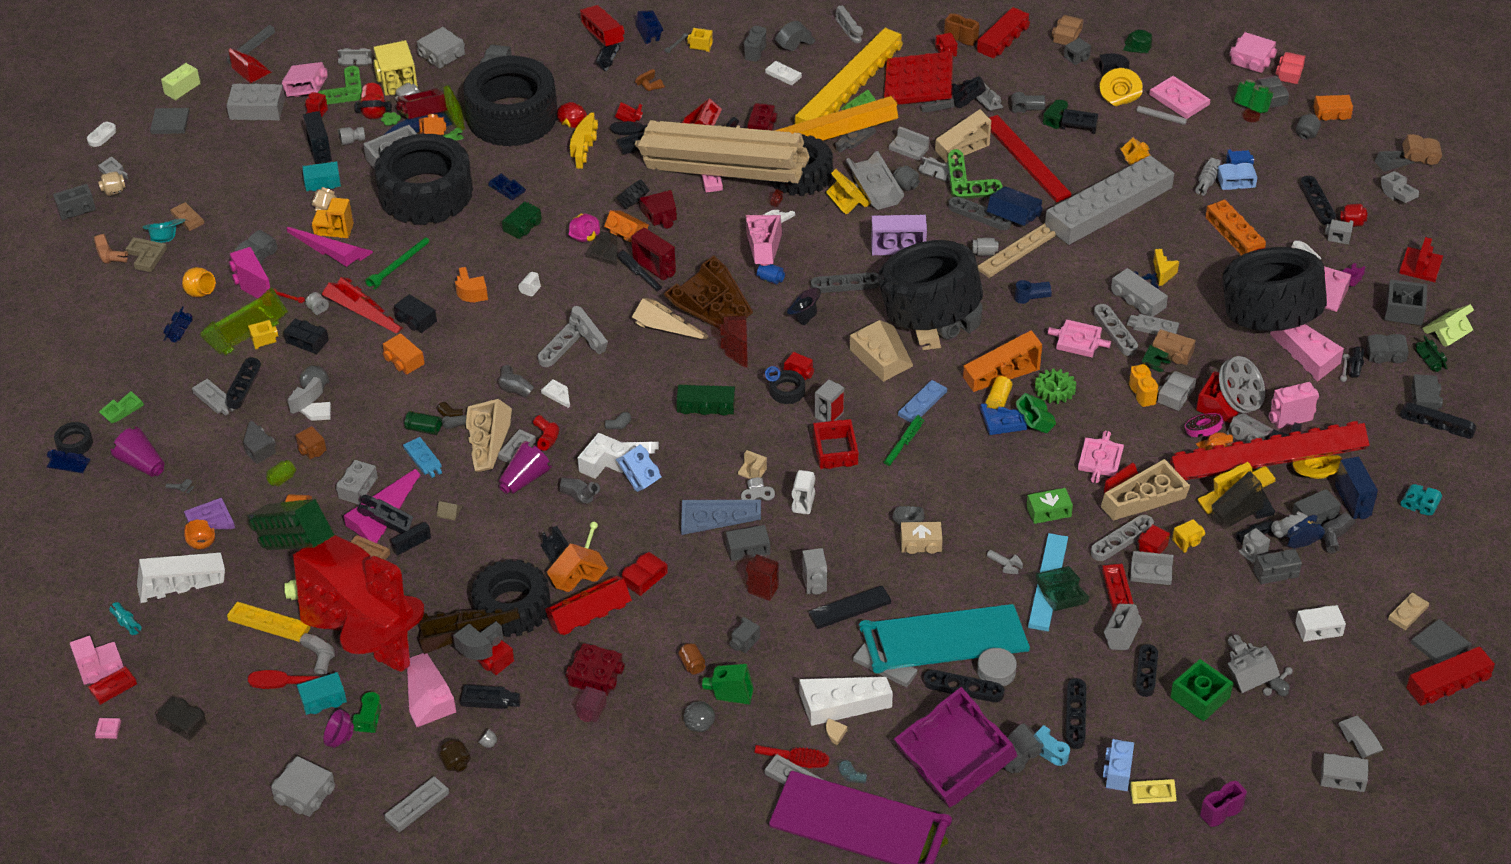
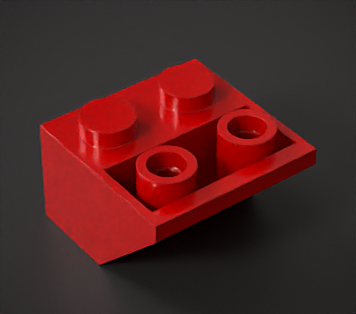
[1196,371,1240,424]

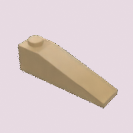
[466,399,512,472]

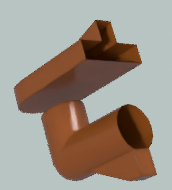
[635,69,665,91]

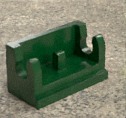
[1141,345,1172,372]

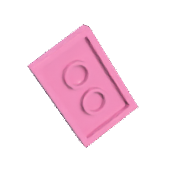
[1149,76,1210,119]

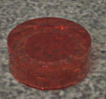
[1243,108,1260,123]
[771,189,783,208]

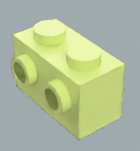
[161,63,200,100]

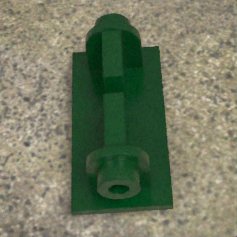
[1415,335,1448,372]

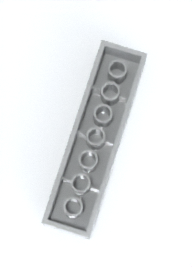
[1045,155,1174,245]

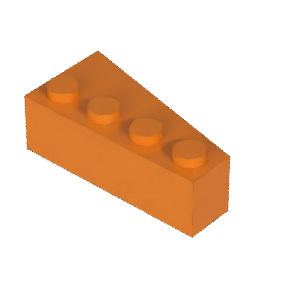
[963,330,1042,392]

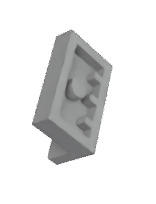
[889,127,929,161]
[1227,413,1273,444]
[1130,551,1173,585]

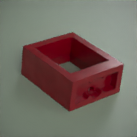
[396,88,448,119]
[631,227,676,281]

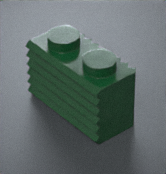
[502,201,542,239]

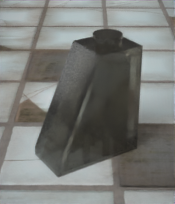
[1211,471,1264,529]

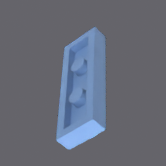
[898,380,947,423]

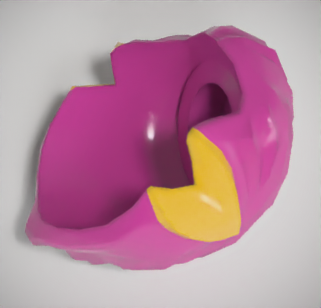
[568,213,600,243]

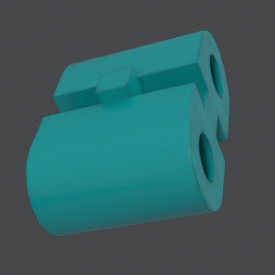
[1401,484,1442,516]

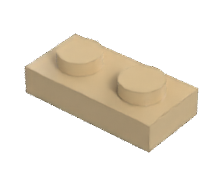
[1388,593,1429,630]

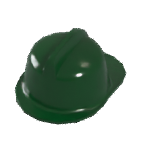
[1123,29,1152,53]

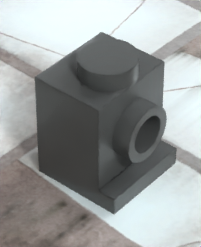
[730,617,760,653]

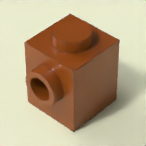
[296,426,327,459]

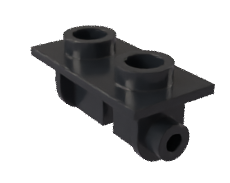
[596,43,621,72]

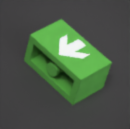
[1027,488,1073,524]

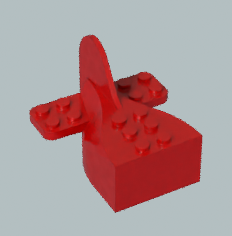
[293,535,424,672]

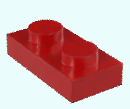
[88,666,137,705]

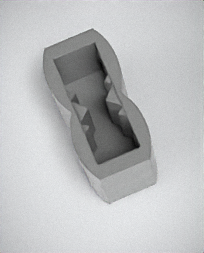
[1157,371,1196,411]

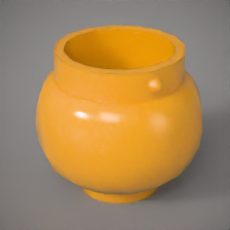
[182,267,216,298]

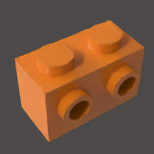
[604,210,649,243]

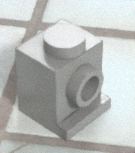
[1325,220,1354,244]
[1239,528,1270,564]

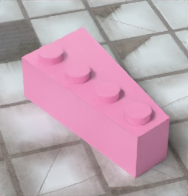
[746,215,782,266]
[1270,324,1344,382]

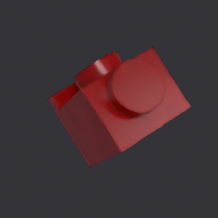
[935,33,958,57]
[305,92,328,117]
[784,352,814,381]

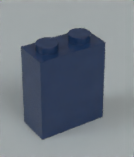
[987,186,1043,226]
[1335,456,1378,519]

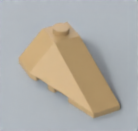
[632,298,708,339]

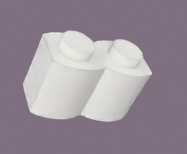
[792,470,815,514]

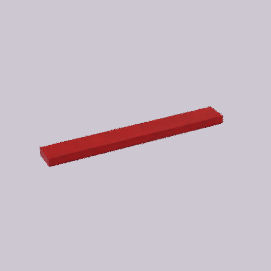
[989,115,1071,203]

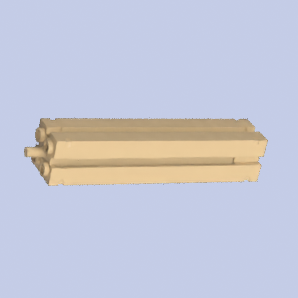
[635,120,809,183]

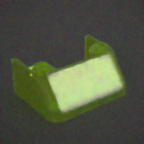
[200,287,288,356]

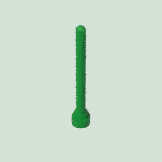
[365,237,430,290]

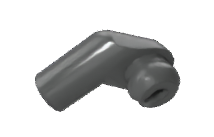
[605,412,631,429]
[442,415,467,429]
[1268,677,1290,696]

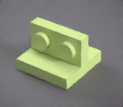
[1423,304,1474,347]

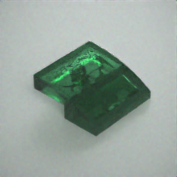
[1035,566,1090,611]

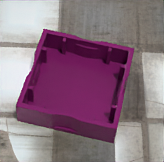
[894,687,1018,808]

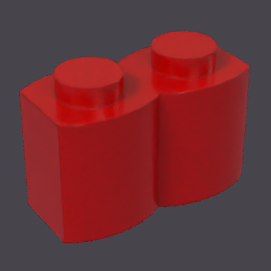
[622,552,668,596]

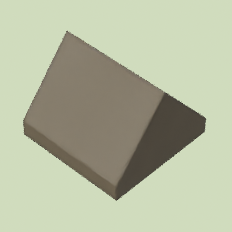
[437,501,462,521]

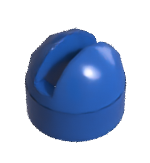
[765,366,781,381]

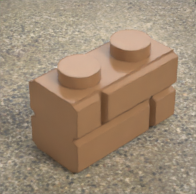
[1153,329,1196,365]

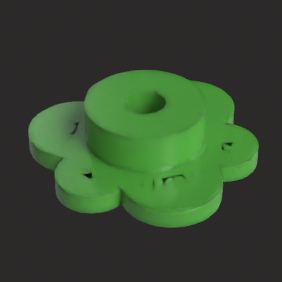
[381,112,401,126]

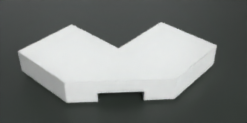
[293,391,331,421]

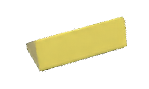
[1129,779,1176,804]

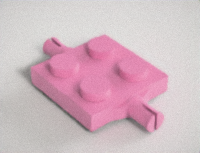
[1048,320,1111,358]
[1078,431,1124,483]

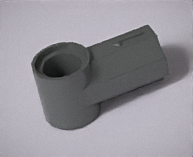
[1011,92,1045,113]

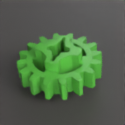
[1035,368,1076,404]

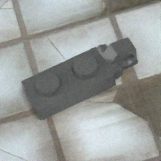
[835,126,876,152]

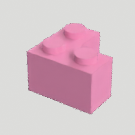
[70,636,123,685]

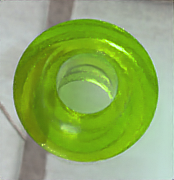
[266,460,296,487]

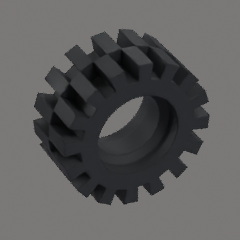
[617,179,650,209]

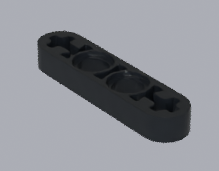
[1300,176,1336,225]
[225,357,261,409]
[1400,403,1476,439]
[924,670,1004,702]
[1066,678,1086,749]

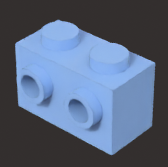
[616,444,661,492]
[1103,739,1134,791]

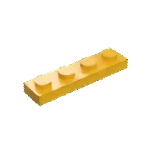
[227,602,311,642]

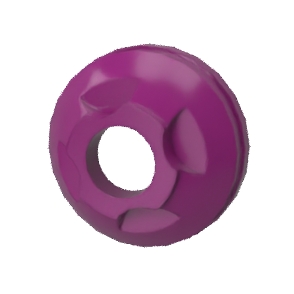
[323,709,354,748]

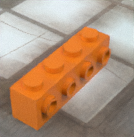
[1205,199,1266,255]

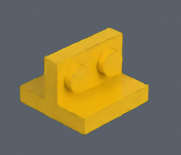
[826,169,871,214]

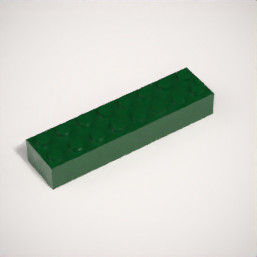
[247,499,335,550]

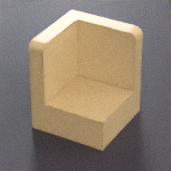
[738,450,767,479]

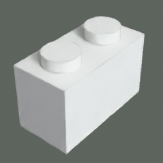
[1295,605,1346,642]

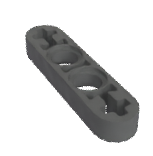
[949,197,1012,230]
[811,272,879,293]

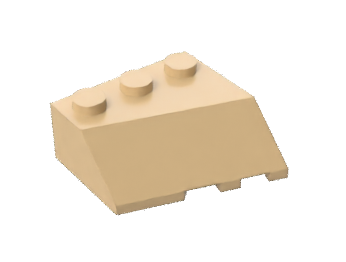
[850,320,913,382]

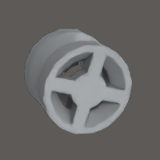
[305,292,329,315]

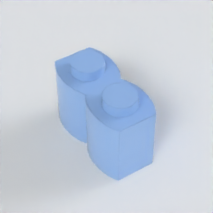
[1217,163,1258,190]

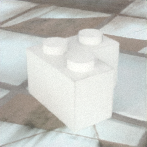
[578,433,631,479]

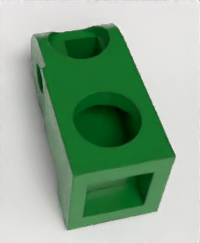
[353,692,381,733]

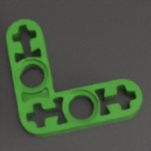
[318,66,362,104]
[947,149,1002,199]

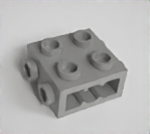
[417,27,465,69]
[271,756,335,817]

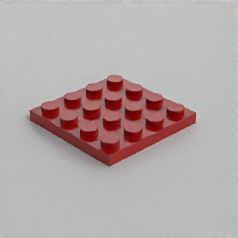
[884,51,953,105]

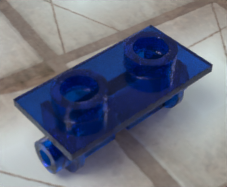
[163,306,193,343]
[47,449,91,473]

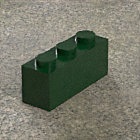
[677,384,735,416]

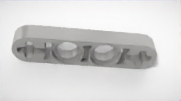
[1094,304,1138,356]
[538,322,581,367]
[1091,515,1154,561]

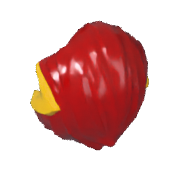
[557,102,587,128]

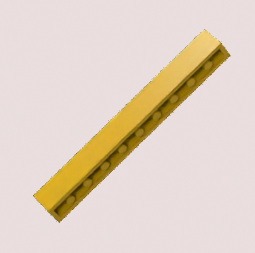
[795,28,903,124]

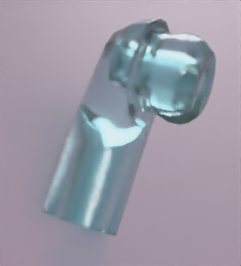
[839,760,867,784]

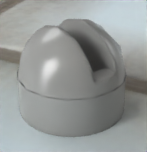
[478,729,497,748]

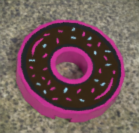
[1185,413,1224,437]

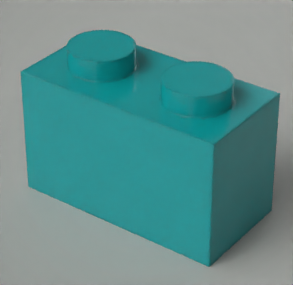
[302,161,341,191]
[297,672,347,715]

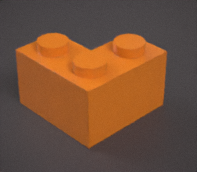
[547,543,608,592]

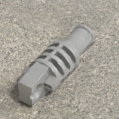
[1195,157,1220,196]

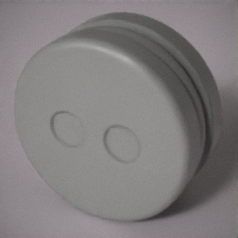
[977,648,1017,687]

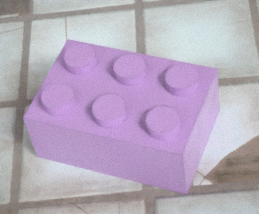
[871,215,927,255]

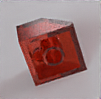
[720,316,748,367]

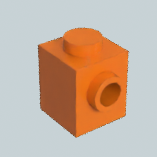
[419,114,446,135]

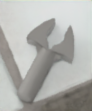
[987,550,1023,574]

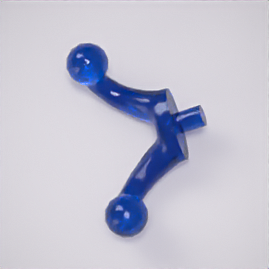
[1134,271,1159,289]

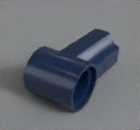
[1014,280,1052,304]

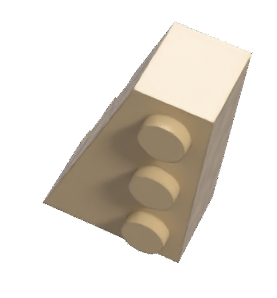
[935,109,991,163]

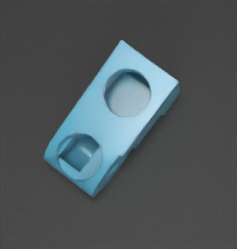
[1035,725,1070,766]

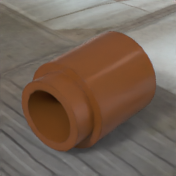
[678,644,706,675]

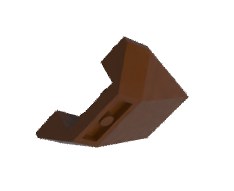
[664,255,753,332]

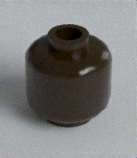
[439,739,471,773]

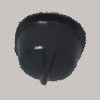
[787,288,821,325]

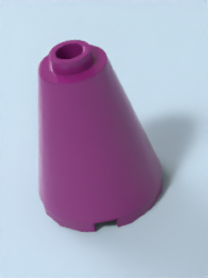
[111,426,165,477]
[499,441,552,494]

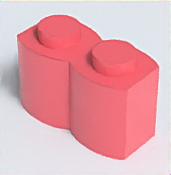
[1276,52,1305,84]

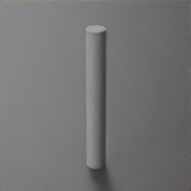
[1137,106,1187,125]

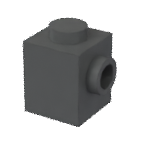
[1064,38,1091,65]

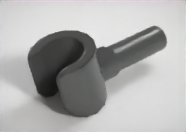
[166,479,194,493]

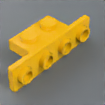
[1198,462,1275,514]

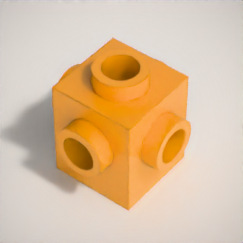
[1121,137,1150,165]

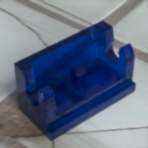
[635,10,663,44]

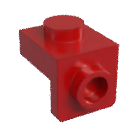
[615,102,643,122]

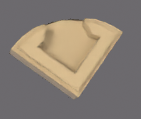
[826,718,847,745]

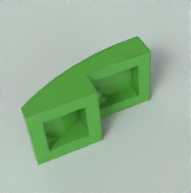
[99,392,144,423]

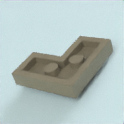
[126,237,167,272]

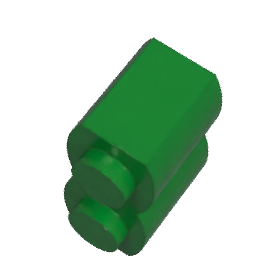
[1234,79,1273,113]
[1016,393,1056,433]

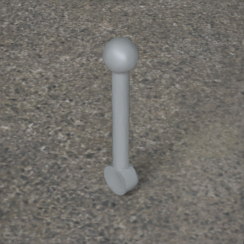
[1340,354,1350,382]
[1263,667,1293,696]

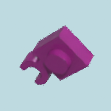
[1342,263,1365,287]

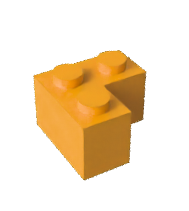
[312,198,354,238]

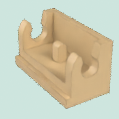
[916,329,941,350]

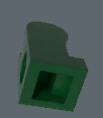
[1043,99,1068,130]

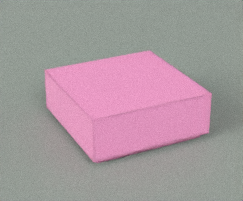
[95,718,121,739]

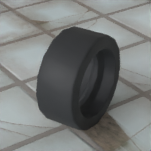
[769,370,805,404]
[54,422,93,457]

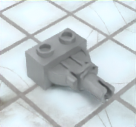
[1228,635,1280,693]

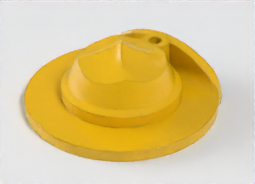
[1100,68,1142,106]
[1293,455,1342,479]

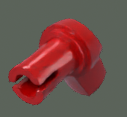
[533,415,560,451]

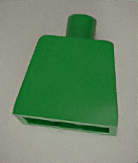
[702,664,754,705]

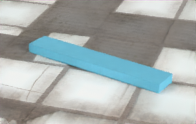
[1028,533,1068,631]

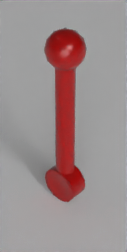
[271,289,305,303]

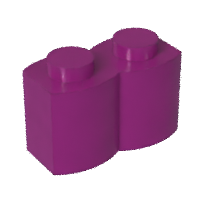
[1200,781,1247,827]

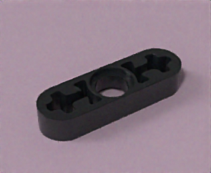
[1136,644,1158,697]

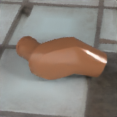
[94,234,128,264]

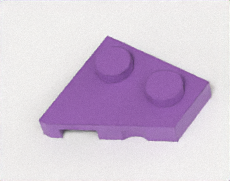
[184,498,235,529]

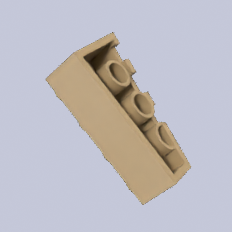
[1101,459,1190,520]

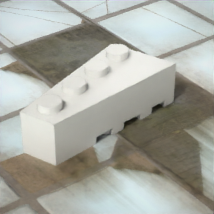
[137,553,225,603]
[799,677,893,726]

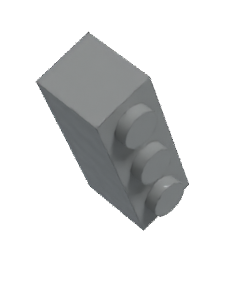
[1111,268,1168,317]

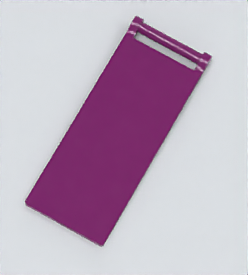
[769,771,952,864]

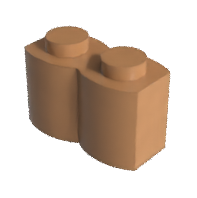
[1052,15,1083,45]
[1402,134,1442,165]

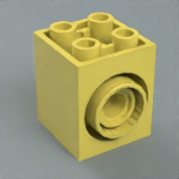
[373,40,418,96]

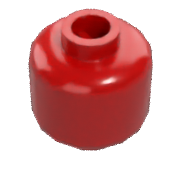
[1341,203,1368,227]

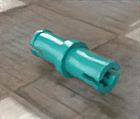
[109,602,142,635]

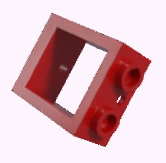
[682,98,722,126]
[813,419,859,469]

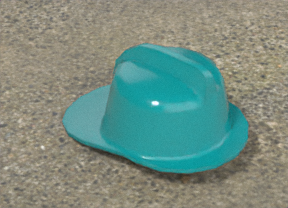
[143,218,186,243]

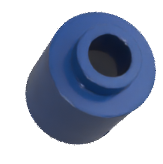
[757,264,785,285]

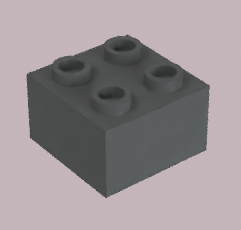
[1384,279,1427,325]

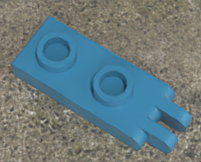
[403,437,442,478]

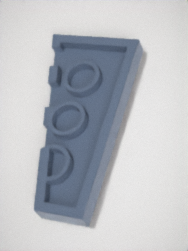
[681,500,761,535]

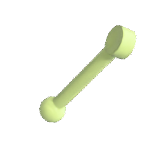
[584,522,598,549]

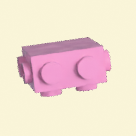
[1230,32,1277,73]
[282,62,328,97]
[1269,382,1319,428]

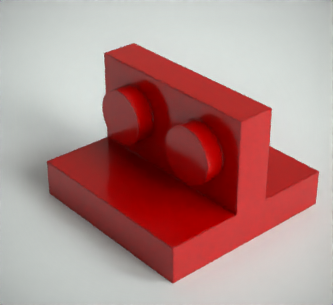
[1399,237,1443,282]

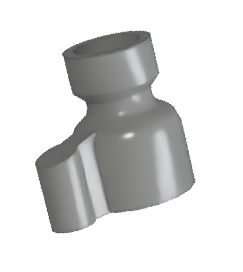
[337,127,365,145]

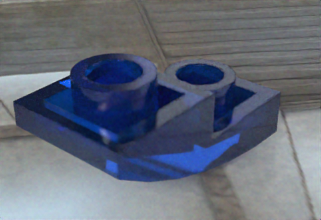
[488,173,526,200]

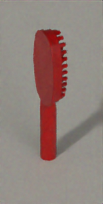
[248,670,322,689]
[755,745,829,768]

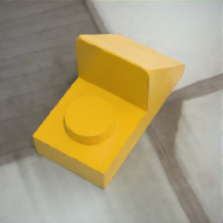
[1153,249,1179,286]

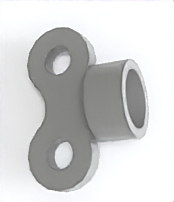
[741,477,775,501]

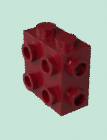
[566,643,625,696]

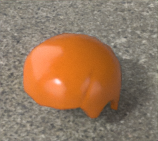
[184,519,215,549]

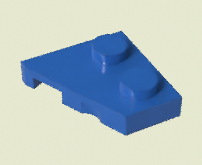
[981,403,1027,435]

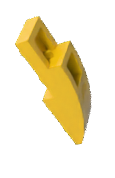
[570,113,598,169]

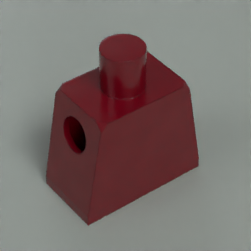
[640,190,677,229]

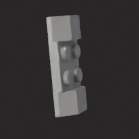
[846,151,904,209]

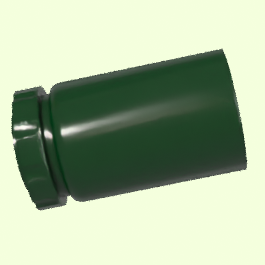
[405,411,442,435]

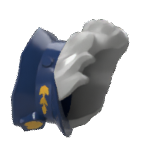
[1271,511,1325,549]

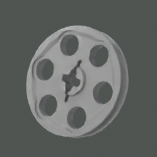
[1219,356,1265,413]

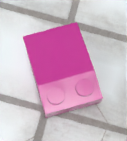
[229,247,274,306]

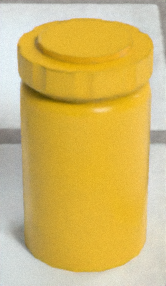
[986,376,1013,410]

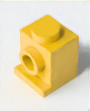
[687,28,713,52]
[248,320,279,349]
[1172,519,1205,553]

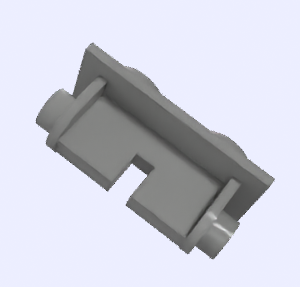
[338,48,373,66]
[976,83,1003,111]
[919,157,956,182]

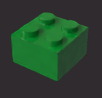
[1170,659,1233,722]

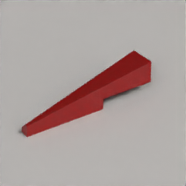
[322,277,403,333]

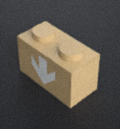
[901,522,942,554]

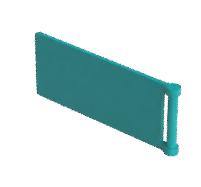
[859,604,1030,674]

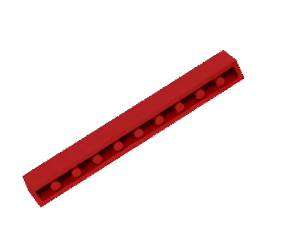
[1170,421,1370,481]

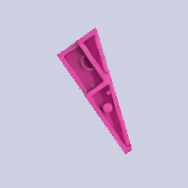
[287,227,373,267]
[344,469,420,543]

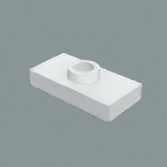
[765,61,802,85]

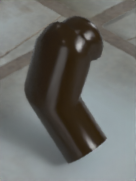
[437,402,463,417]

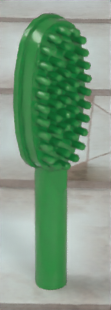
[884,415,924,466]

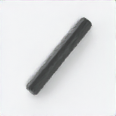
[226,25,275,64]

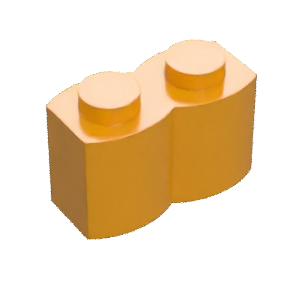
[1129,364,1158,407]

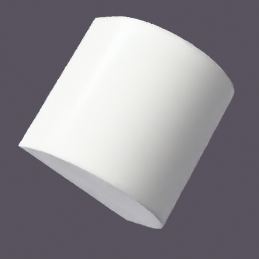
[518,272,541,297]

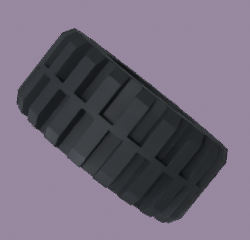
[769,134,833,196]
[471,559,551,637]

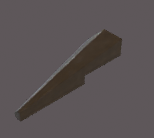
[419,608,520,654]

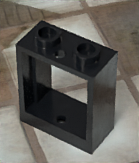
[302,111,332,164]

